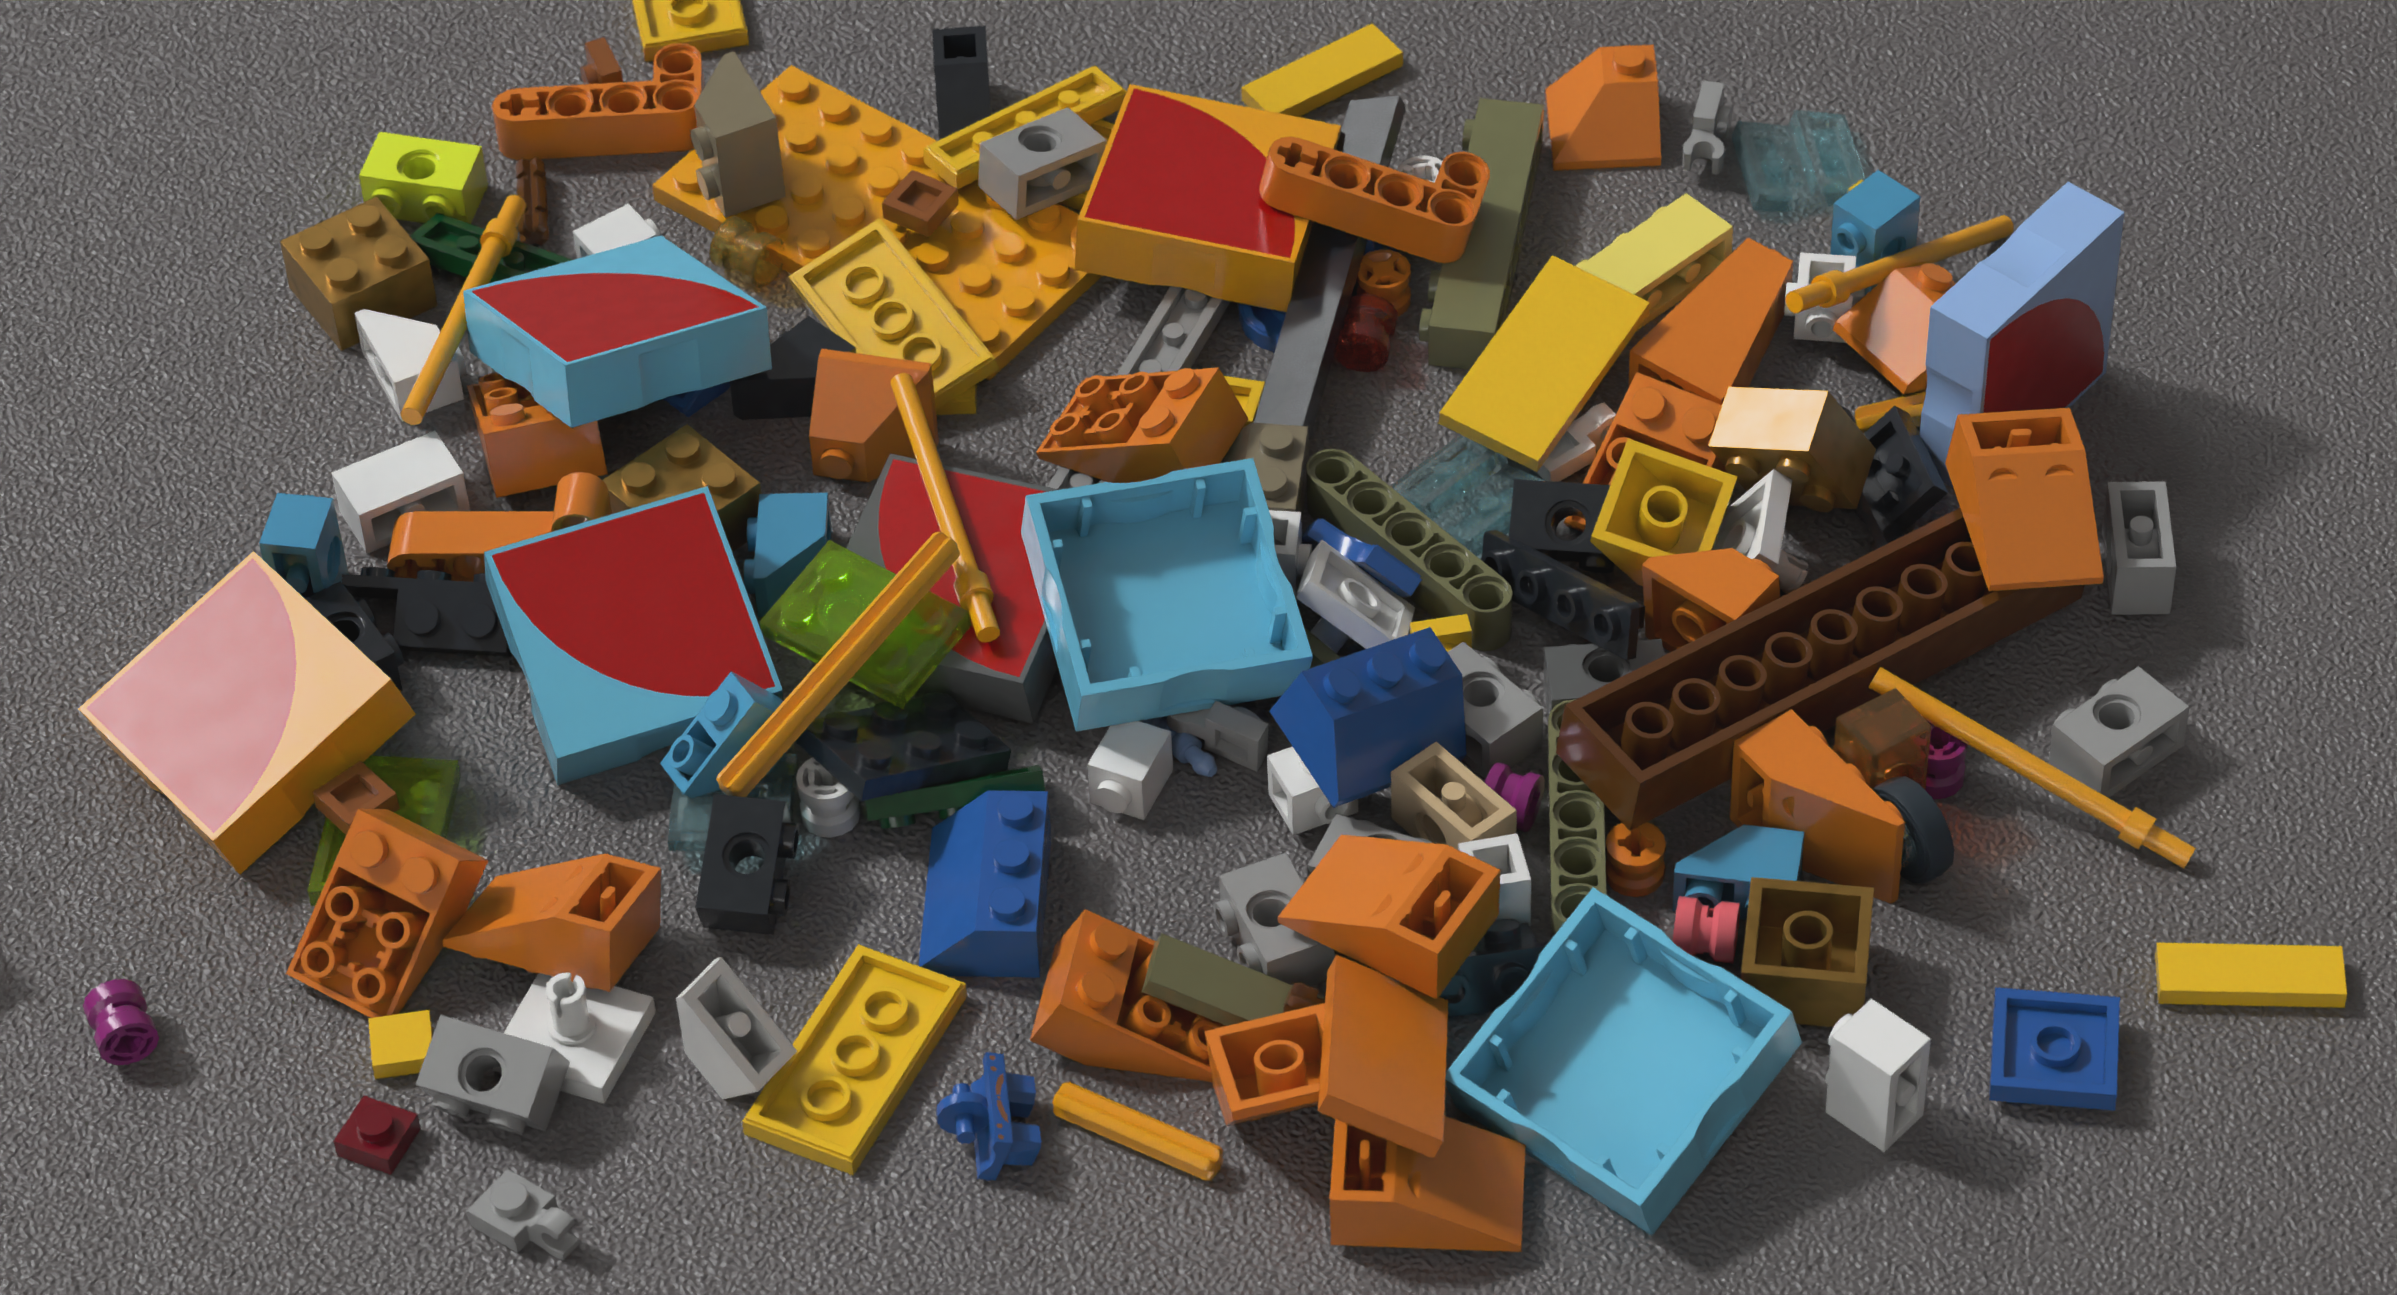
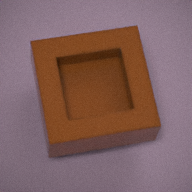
[580,37,623,84]
[882,170,959,237]
[313,760,400,835]

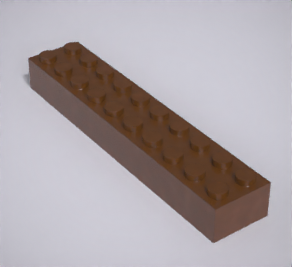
[1556,508,2085,831]

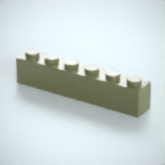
[1419,98,1544,369]

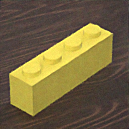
[1576,193,1733,330]

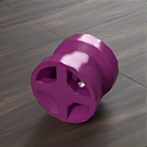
[1485,762,1545,832]

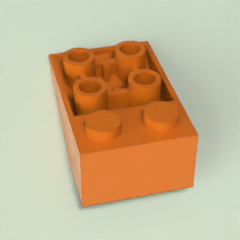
[1036,367,1249,483]
[467,372,608,498]
[1563,372,1728,532]
[1945,408,2104,591]
[1730,709,1905,904]
[286,809,488,1018]
[1278,835,1501,999]
[443,853,661,992]
[1030,909,1226,1082]
[1330,1116,1526,1252]

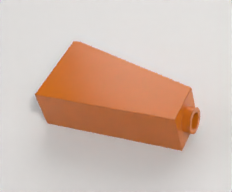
[1628,238,1793,405]

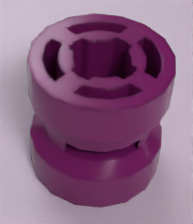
[1905,719,1968,799]
[83,979,159,1065]

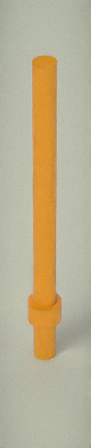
[400,195,526,425]
[1786,215,2014,313]
[890,373,1000,642]
[1869,667,2196,869]

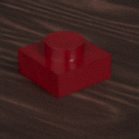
[333,1095,421,1175]

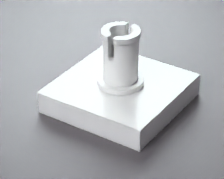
[1713,469,1808,594]
[1296,540,1415,654]
[493,972,656,1104]

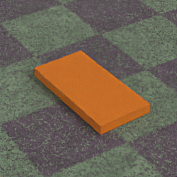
[1318,955,1448,1158]

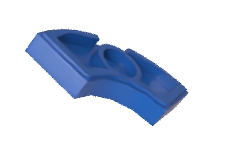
[1302,518,1422,597]

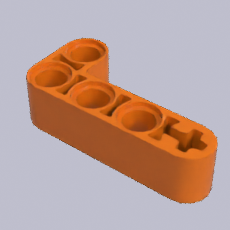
[492,43,705,160]
[1259,136,1490,263]
[387,472,612,582]

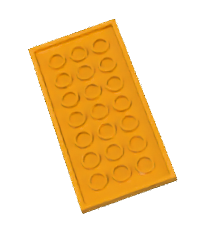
[652,65,1102,381]

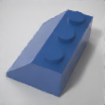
[1270,627,1467,808]
[918,790,1052,978]

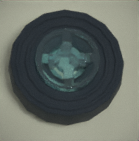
[1873,776,1955,883]

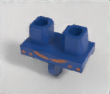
[936,1052,1041,1181]

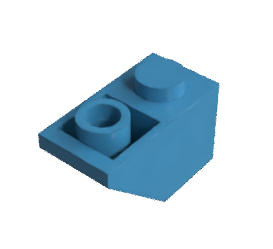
[744,493,832,617]
[660,671,786,798]
[1673,824,1804,920]

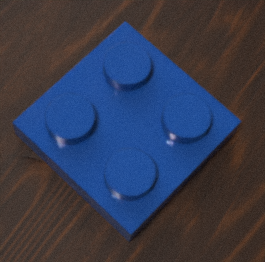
[1989,987,2120,1111]

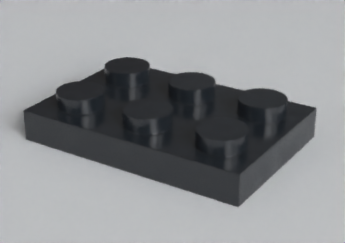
[796,692,1011,801]

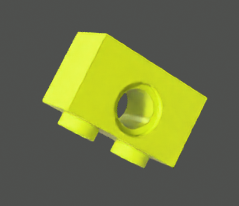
[359,132,488,224]

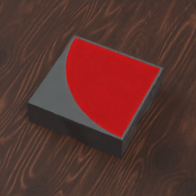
[806,453,1060,724]

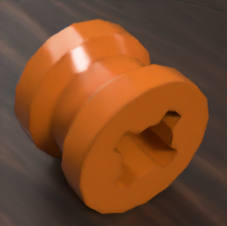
[1356,250,1411,319]
[1605,822,1666,897]

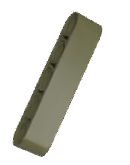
[1306,449,1512,651]
[1548,699,1606,939]

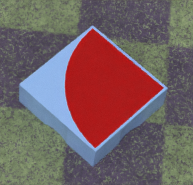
[1920,182,2125,489]

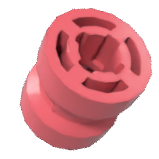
[1673,896,1740,964]

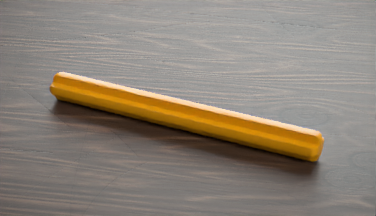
[716,531,960,797]

